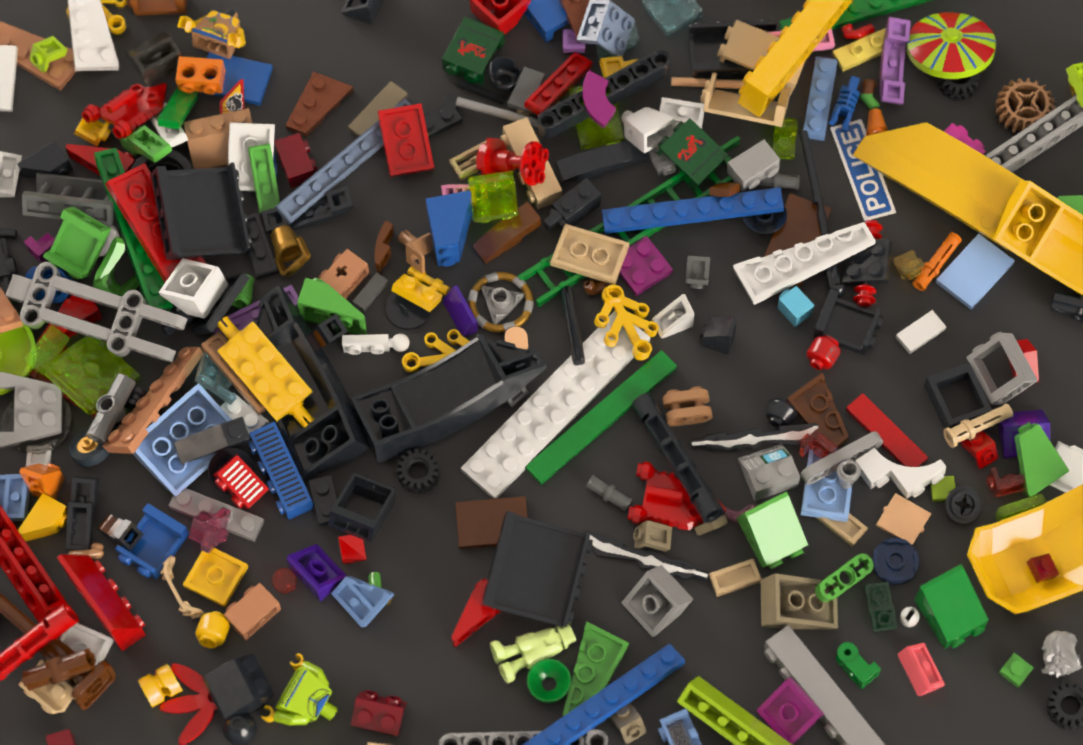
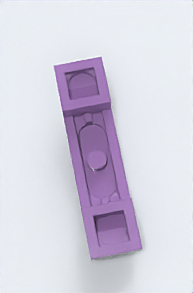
[879,17,911,105]

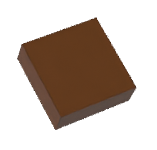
[709,182,741,197]

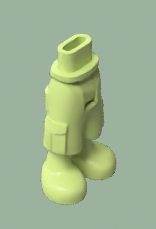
[490,624,576,684]

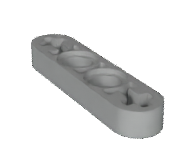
[800,431,883,485]

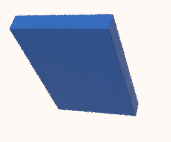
[200,52,273,106]

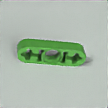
[815,554,873,602]

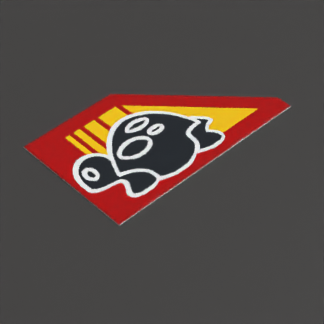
[220,79,244,114]

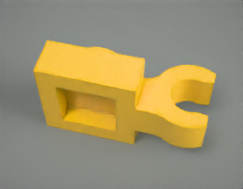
[600,56,638,78]

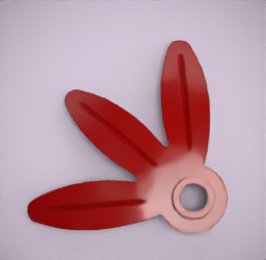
[159,663,218,745]

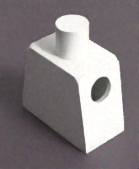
[621,107,675,153]

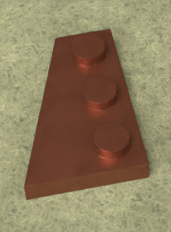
[285,72,354,137]

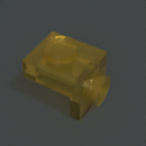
[893,250,925,280]

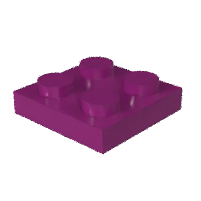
[619,236,673,296]
[756,677,824,745]

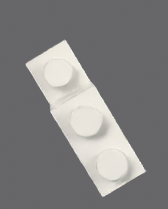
[855,448,946,499]

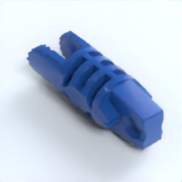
[829,76,860,131]

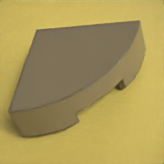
[694,515,728,536]

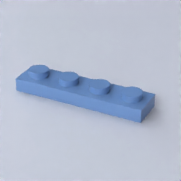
[803,56,838,141]

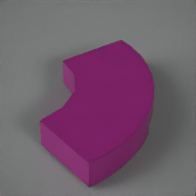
[583,70,616,128]

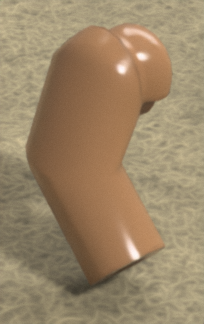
[68,543,104,560]

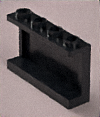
[688,19,777,79]

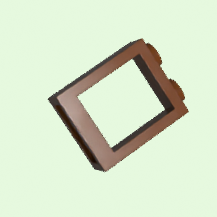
[128,0,187,16]

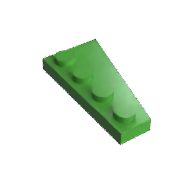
[563,622,629,716]

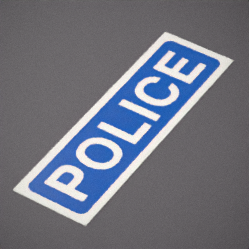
[830,119,896,221]

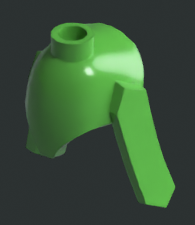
[93,237,139,305]

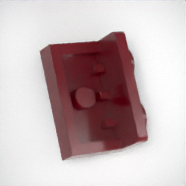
[351,690,407,736]

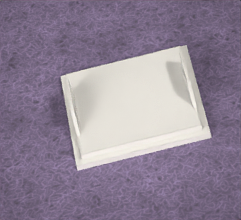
[1050,441,1083,493]

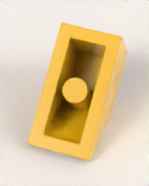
[18,493,68,542]

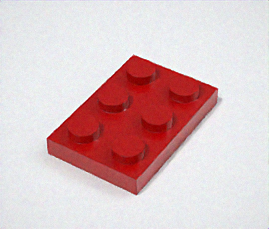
[377,103,434,177]

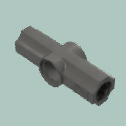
[86,374,136,444]

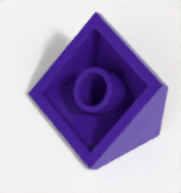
[997,409,1050,459]
[286,544,347,602]

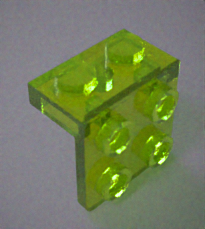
[468,171,518,223]

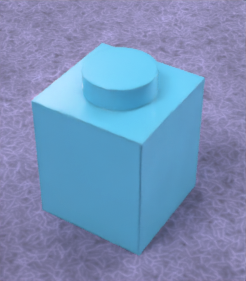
[777,286,814,327]

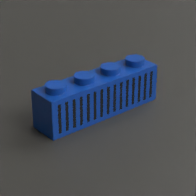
[248,422,314,520]

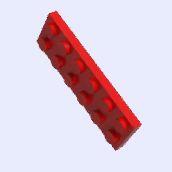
[105,163,206,283]

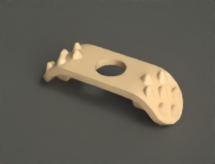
[160,556,204,619]

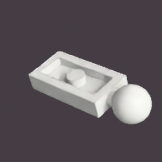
[342,334,410,355]

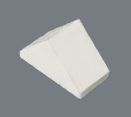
[652,294,694,338]

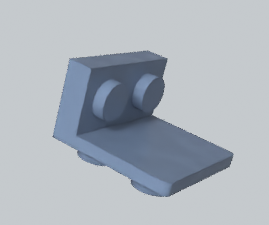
[576,0,635,57]

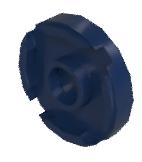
[872,538,920,585]

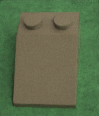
[760,574,838,630]

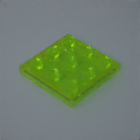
[41,336,140,416]

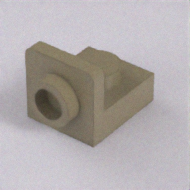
[633,520,672,552]

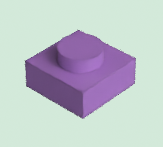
[563,29,585,53]

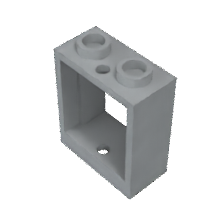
[966,332,1038,405]

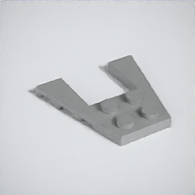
[0,372,63,448]

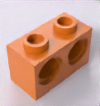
[176,57,226,95]

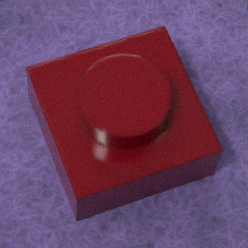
[1027,553,1059,583]

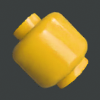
[195,611,230,648]

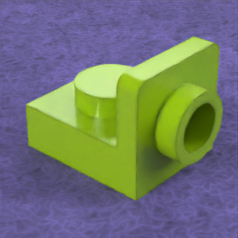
[30,36,67,73]

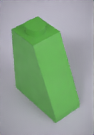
[1014,422,1070,497]

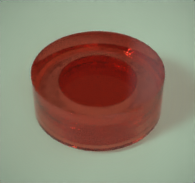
[272,568,297,593]

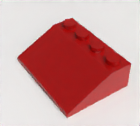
[57,554,146,652]

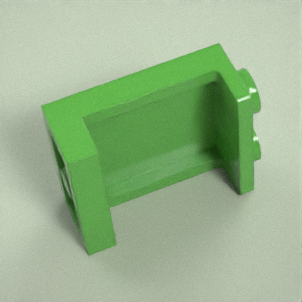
[43,207,111,279]

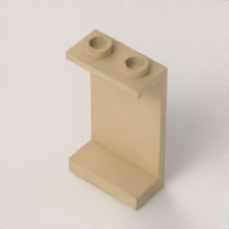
[717,20,805,95]
[701,73,791,127]

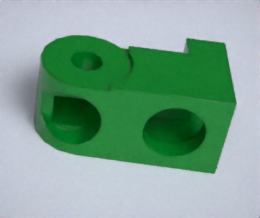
[836,642,881,689]

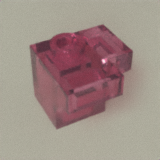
[188,507,231,553]

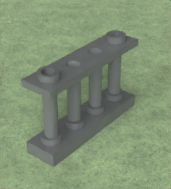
[22,173,114,226]

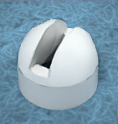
[900,607,920,627]

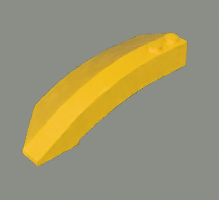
[852,122,1025,250]

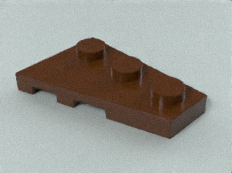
[786,372,849,452]

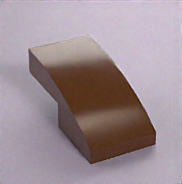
[375,220,395,274]

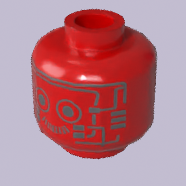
[806,335,841,370]

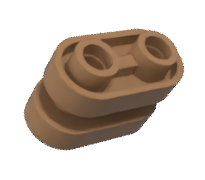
[662,386,713,426]

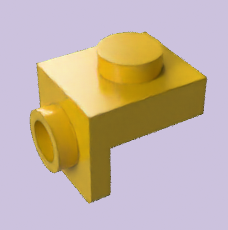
[74,117,111,146]

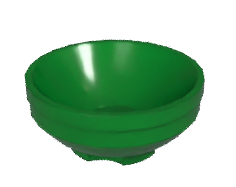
[527,659,571,703]

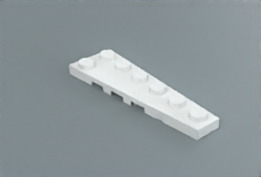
[68,0,119,71]
[733,222,875,305]

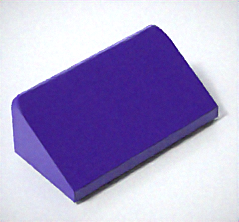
[443,286,478,338]

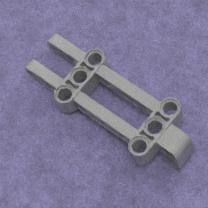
[5,262,187,363]

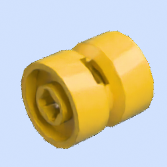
[137,664,182,707]

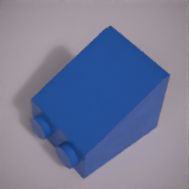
[426,190,473,266]

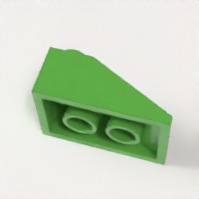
[297,278,368,335]

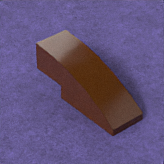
[473,202,541,264]

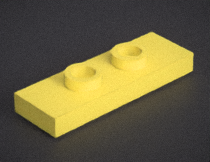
[832,28,886,72]

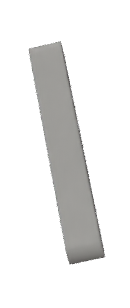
[439,730,608,745]

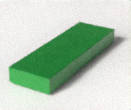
[158,89,198,129]

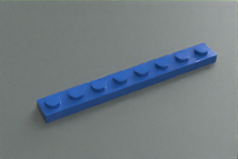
[602,188,784,234]
[523,643,685,745]

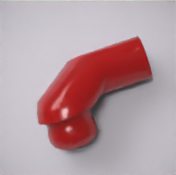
[841,24,875,39]

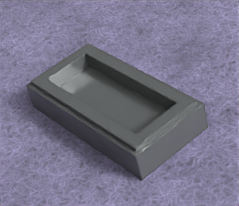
[508,67,545,113]

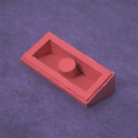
[898,642,945,696]

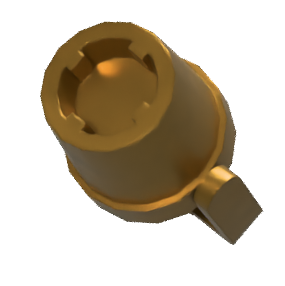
[270,225,311,277]

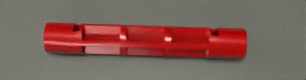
[0,603,79,681]

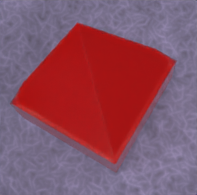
[338,535,367,564]

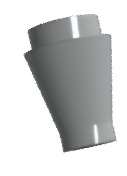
[837,460,861,489]

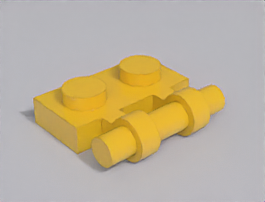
[391,266,450,312]

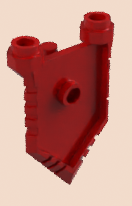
[82,83,167,139]
[628,461,727,531]

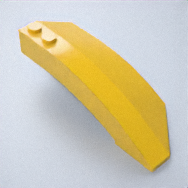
[993,181,1083,295]

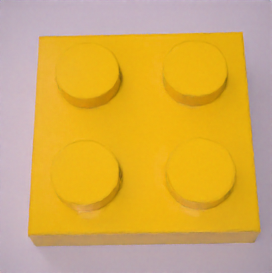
[183,544,248,607]

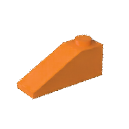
[19,463,65,500]

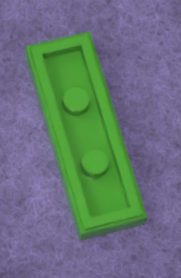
[248,143,280,214]

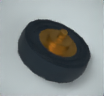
[69,429,109,467]

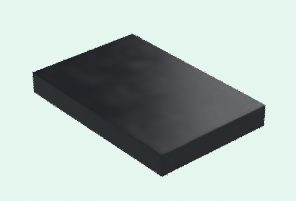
[191,273,250,336]

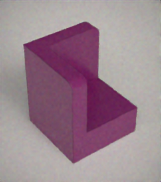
[24,233,56,264]

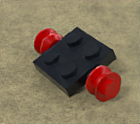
[842,220,892,307]

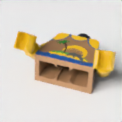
[177,9,245,59]

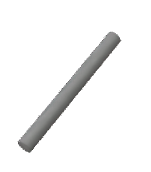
[456,97,537,128]

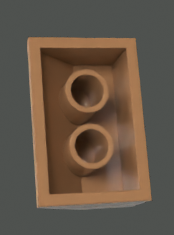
[184,108,252,169]

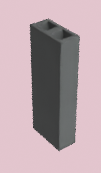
[352,272,389,312]

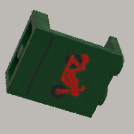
[442,17,505,85]
[656,118,728,191]

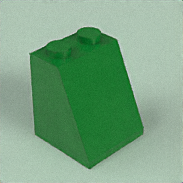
[914,564,988,649]

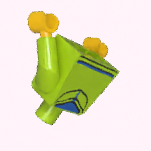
[261,653,338,725]

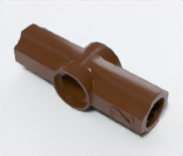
[22,648,96,691]

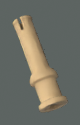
[943,404,1013,448]

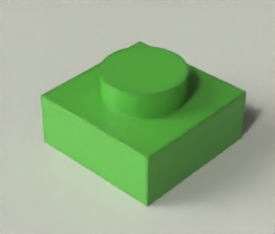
[999,653,1034,688]

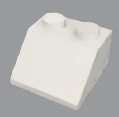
[159,258,228,319]

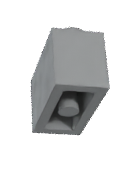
[727,140,780,192]

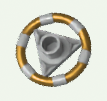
[467,272,534,333]

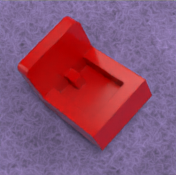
[961,431,998,469]

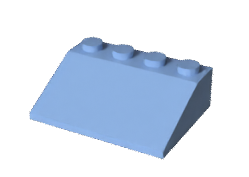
[133,383,232,497]

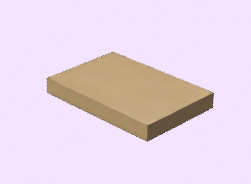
[550,224,629,285]

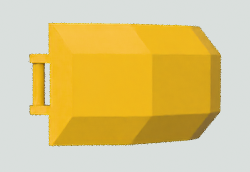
[967,484,1083,614]

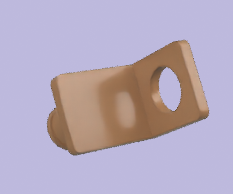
[398,230,432,274]

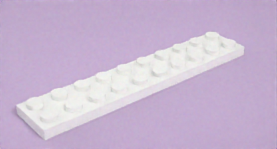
[461,311,650,499]

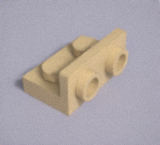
[19,659,76,714]

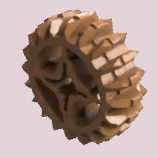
[995,78,1056,133]

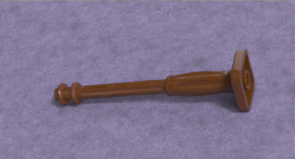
[0,593,116,711]

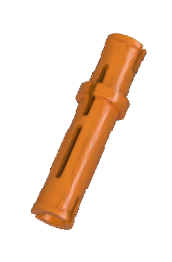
[912,232,962,291]

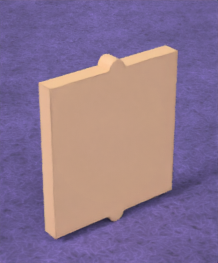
[876,493,931,545]

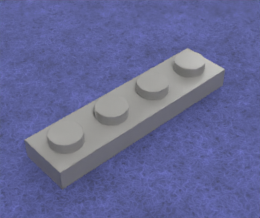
[168,488,264,542]

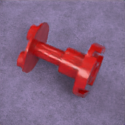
[476,138,549,186]

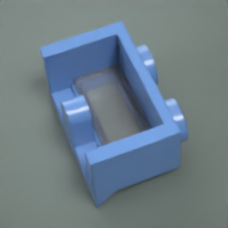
[658,709,702,745]

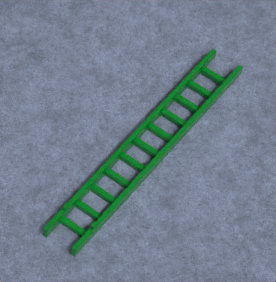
[518,136,740,308]

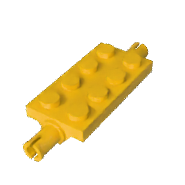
[217,316,315,428]

